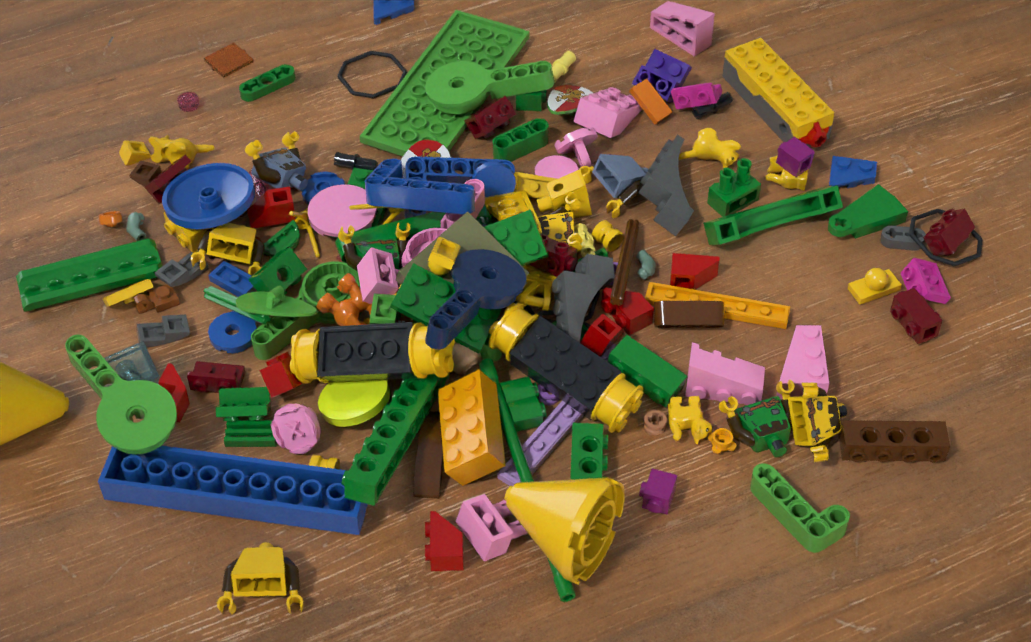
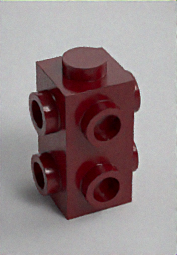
[464,95,516,139]
[923,208,975,256]
[529,234,578,277]
[890,288,943,344]

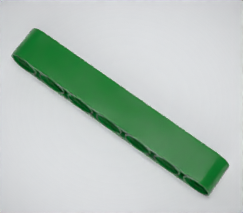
[335,204,493,263]

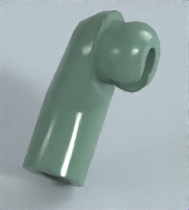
[126,212,147,241]
[636,250,657,280]

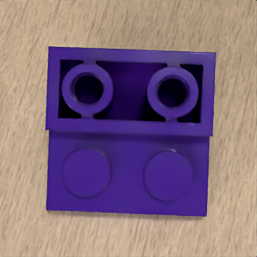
[632,49,692,103]

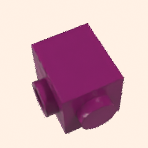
[776,137,815,177]
[639,468,677,515]

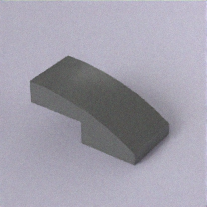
[155,252,209,287]
[136,314,190,348]

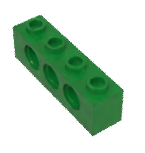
[570,423,608,480]

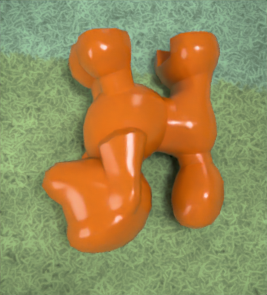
[316,273,372,326]

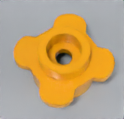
[708,428,737,454]

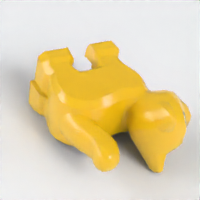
[765,155,808,190]
[668,396,712,444]

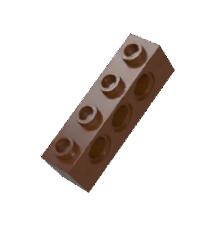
[839,420,950,463]

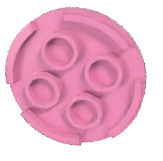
[308,185,377,237]

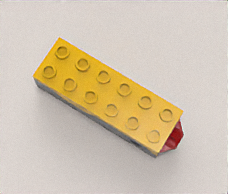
[722,38,834,147]

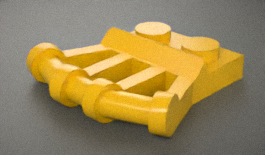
[515,265,557,311]

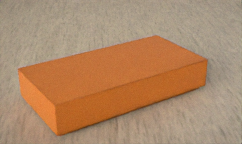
[629,79,672,125]

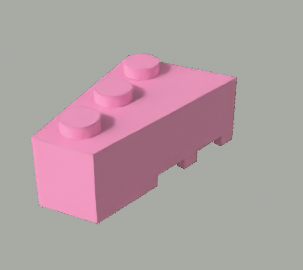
[650,1,715,57]
[776,325,829,399]
[685,342,765,405]

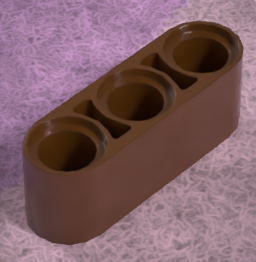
[654,301,724,328]

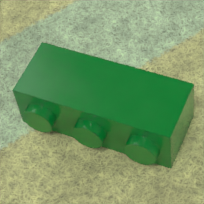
[607,335,688,408]

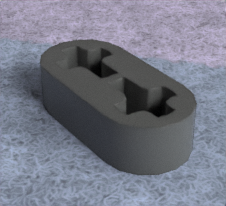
[880,226,926,251]

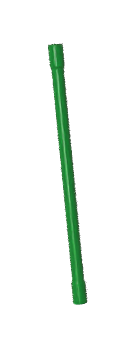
[479,359,576,602]

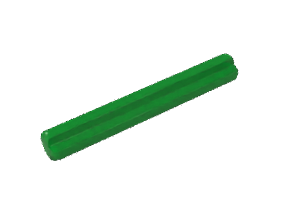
[203,286,271,324]

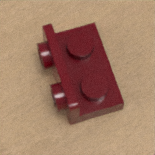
[144,154,191,204]
[187,361,246,393]

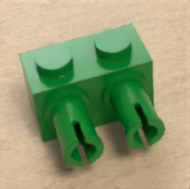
[707,158,761,217]

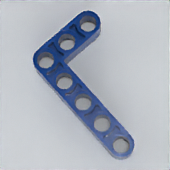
[403,156,515,219]
[365,159,475,214]

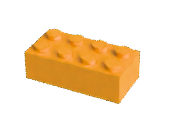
[438,369,506,486]

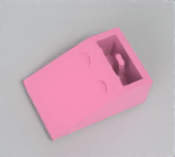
[574,87,642,138]

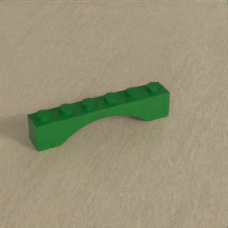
[703,185,843,245]

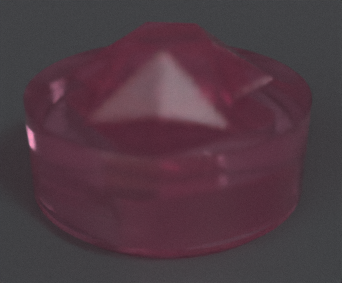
[177,92,200,112]

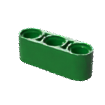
[493,118,549,162]

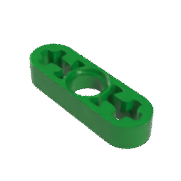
[239,64,296,102]

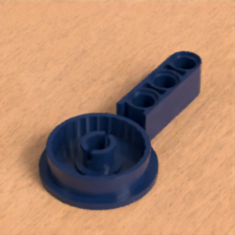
[425,249,526,350]

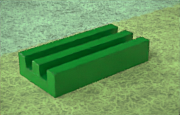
[224,420,277,447]

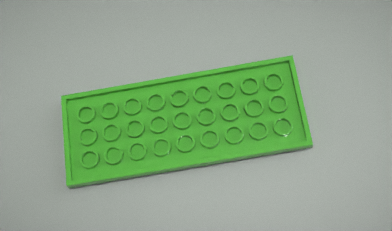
[359,10,530,156]

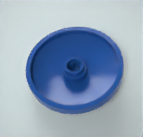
[162,163,255,229]

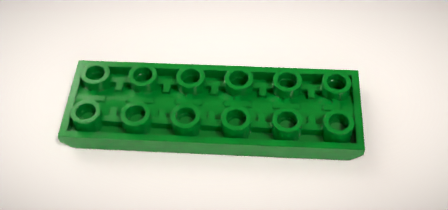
[16,239,162,312]

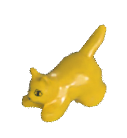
[679,128,741,168]
[149,135,215,169]

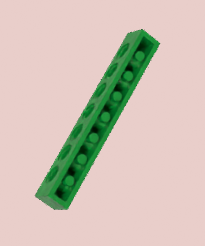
[342,373,449,506]

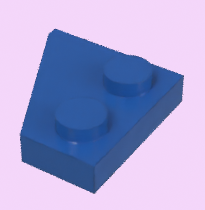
[374,0,414,25]
[829,156,877,188]

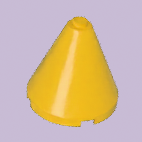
[0,362,69,446]
[504,478,625,584]

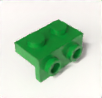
[216,387,271,421]

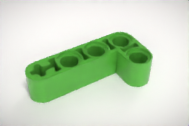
[750,464,850,553]

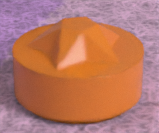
[98,211,123,227]

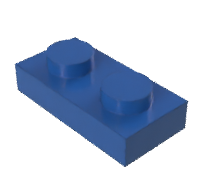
[209,261,257,297]

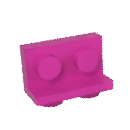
[671,83,723,109]
[901,258,951,304]

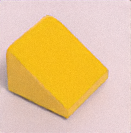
[119,140,151,166]

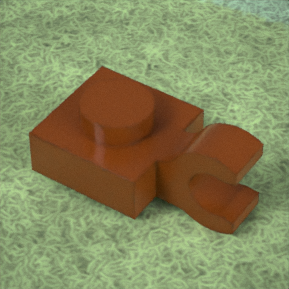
[134,284,180,314]

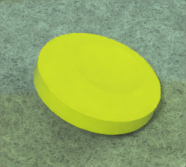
[318,380,390,427]

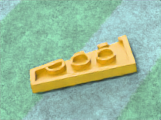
[485,190,542,233]

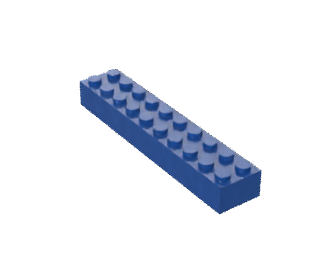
[98,445,368,535]

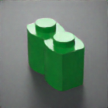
[500,376,546,432]

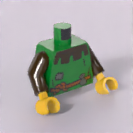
[338,223,410,272]
[719,379,794,458]

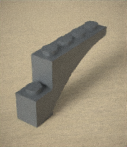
[639,135,694,236]
[552,254,615,343]

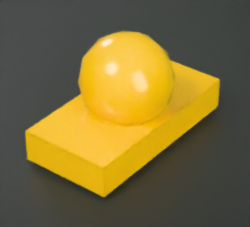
[428,237,461,276]
[847,268,902,305]

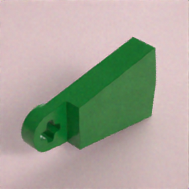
[828,184,908,239]

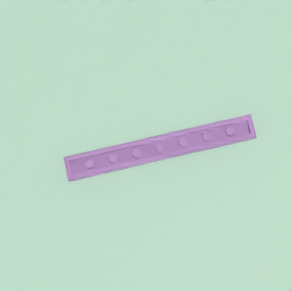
[497,343,617,486]

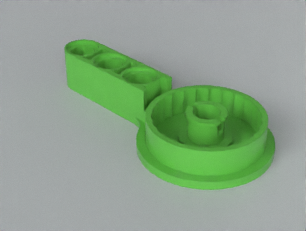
[425,61,555,114]
[251,261,363,360]
[65,335,177,454]

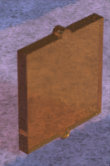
[204,43,254,78]

